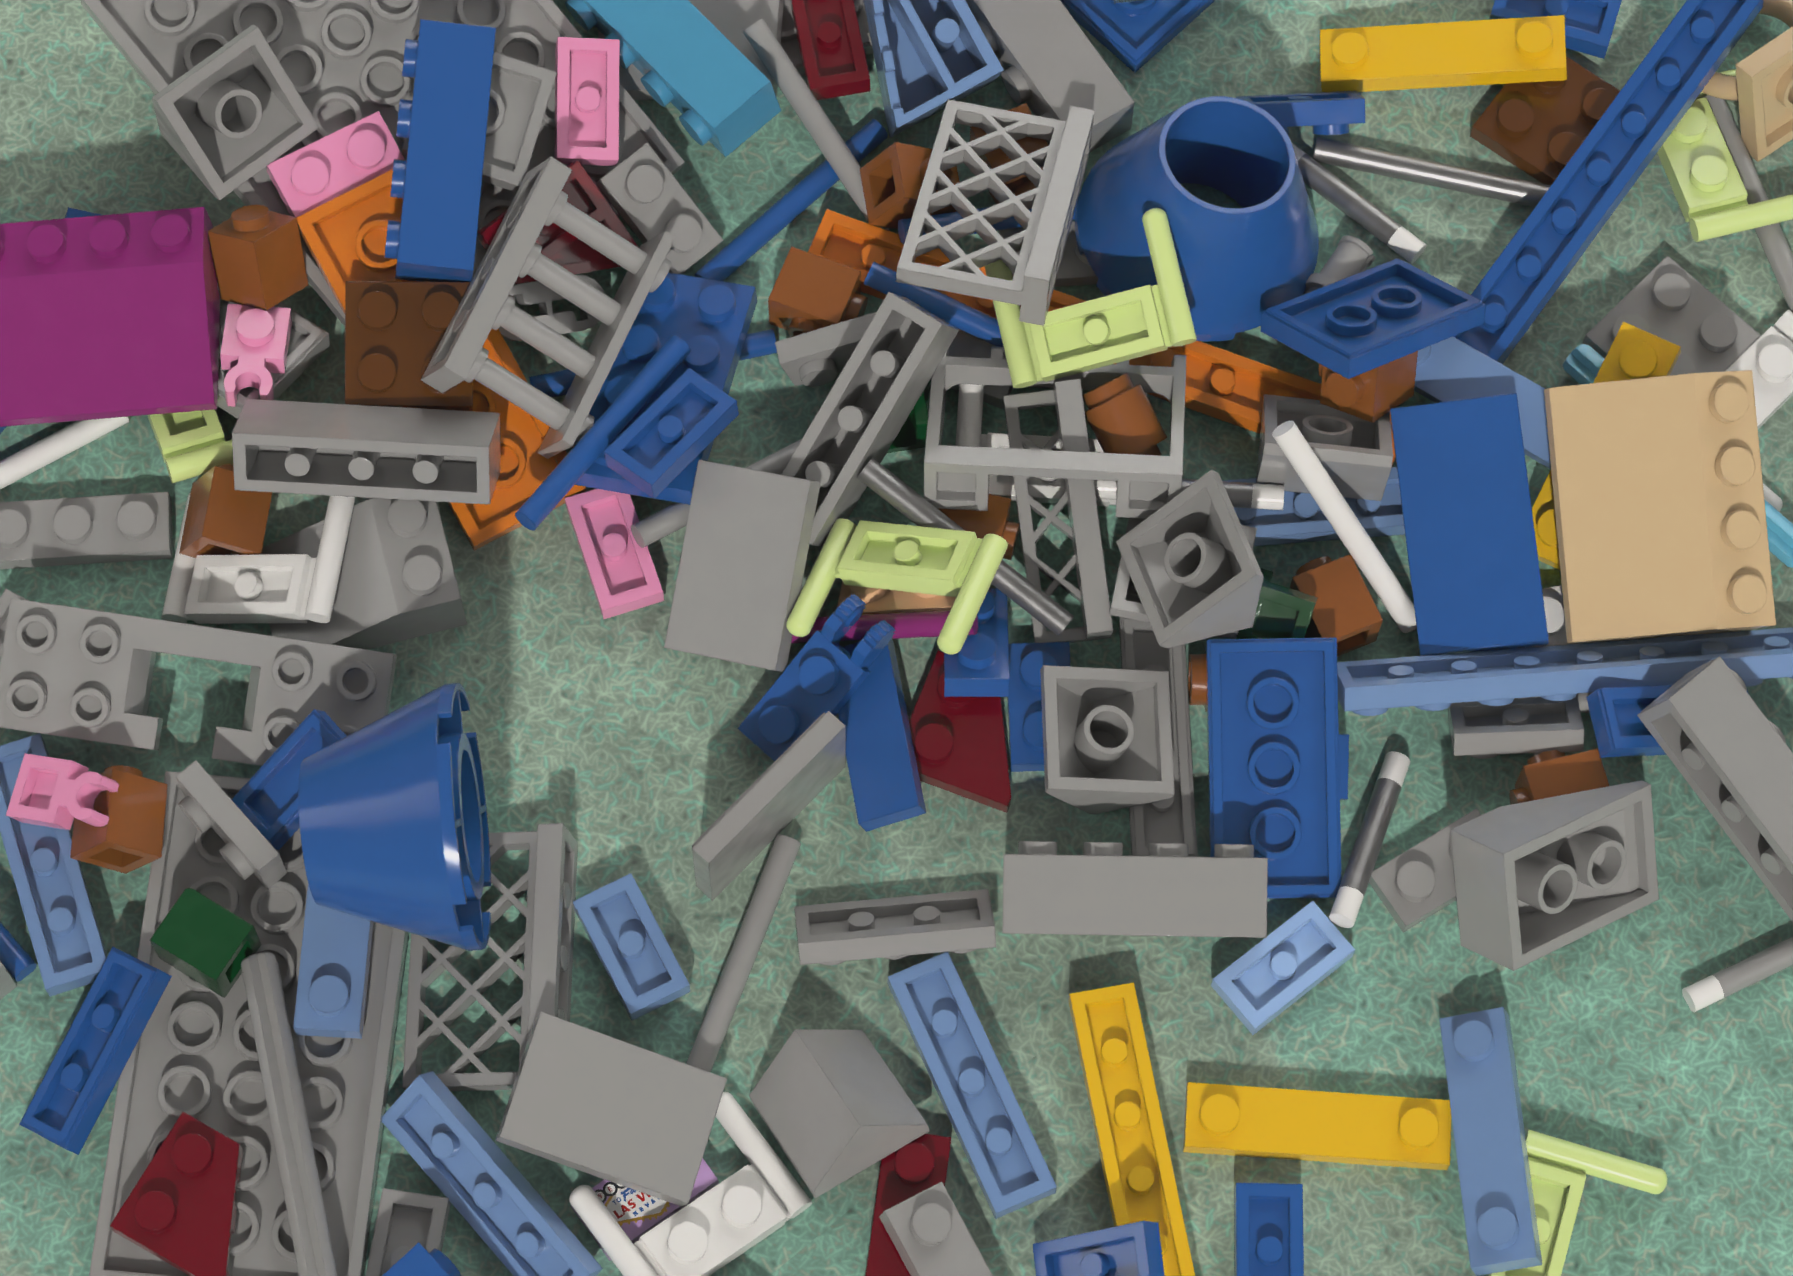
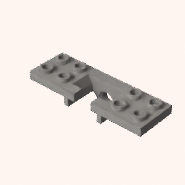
[0,598,397,766]

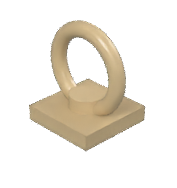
[1702,0,1793,162]

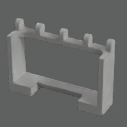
[924,346,1186,519]

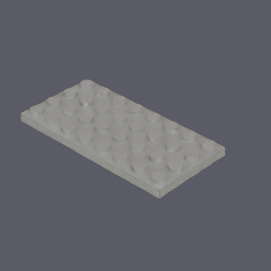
[89,771,408,1276]

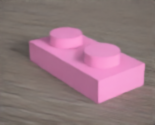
[555,37,620,166]
[267,111,405,217]
[565,489,664,620]

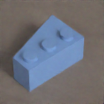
[863,0,1004,138]

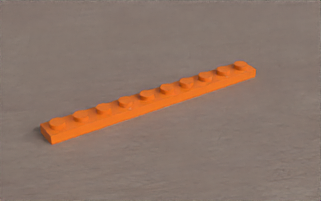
[808,209,1396,466]

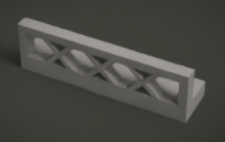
[1003,379,1113,643]

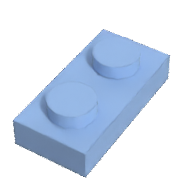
[1211,901,1355,1035]

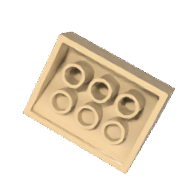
[1544,370,1776,643]

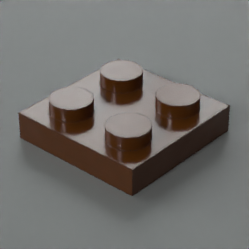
[1470,56,1620,185]
[345,281,473,411]

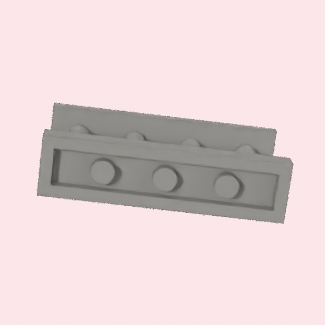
[421,156,676,459]

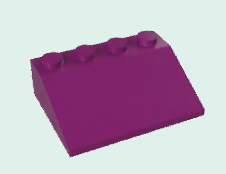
[0,207,220,427]

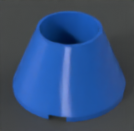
[1075,96,1319,342]
[298,683,491,951]

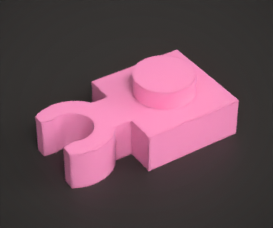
[220,304,292,407]
[6,753,119,830]

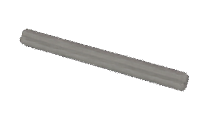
[241,952,338,1276]

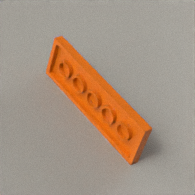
[297,169,586,551]

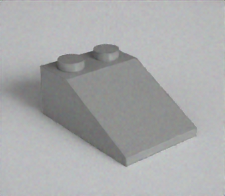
[261,498,467,650]
[1450,780,1659,971]

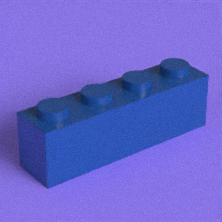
[384,19,496,282]

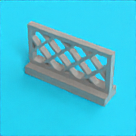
[896,99,1095,326]
[402,823,578,1091]

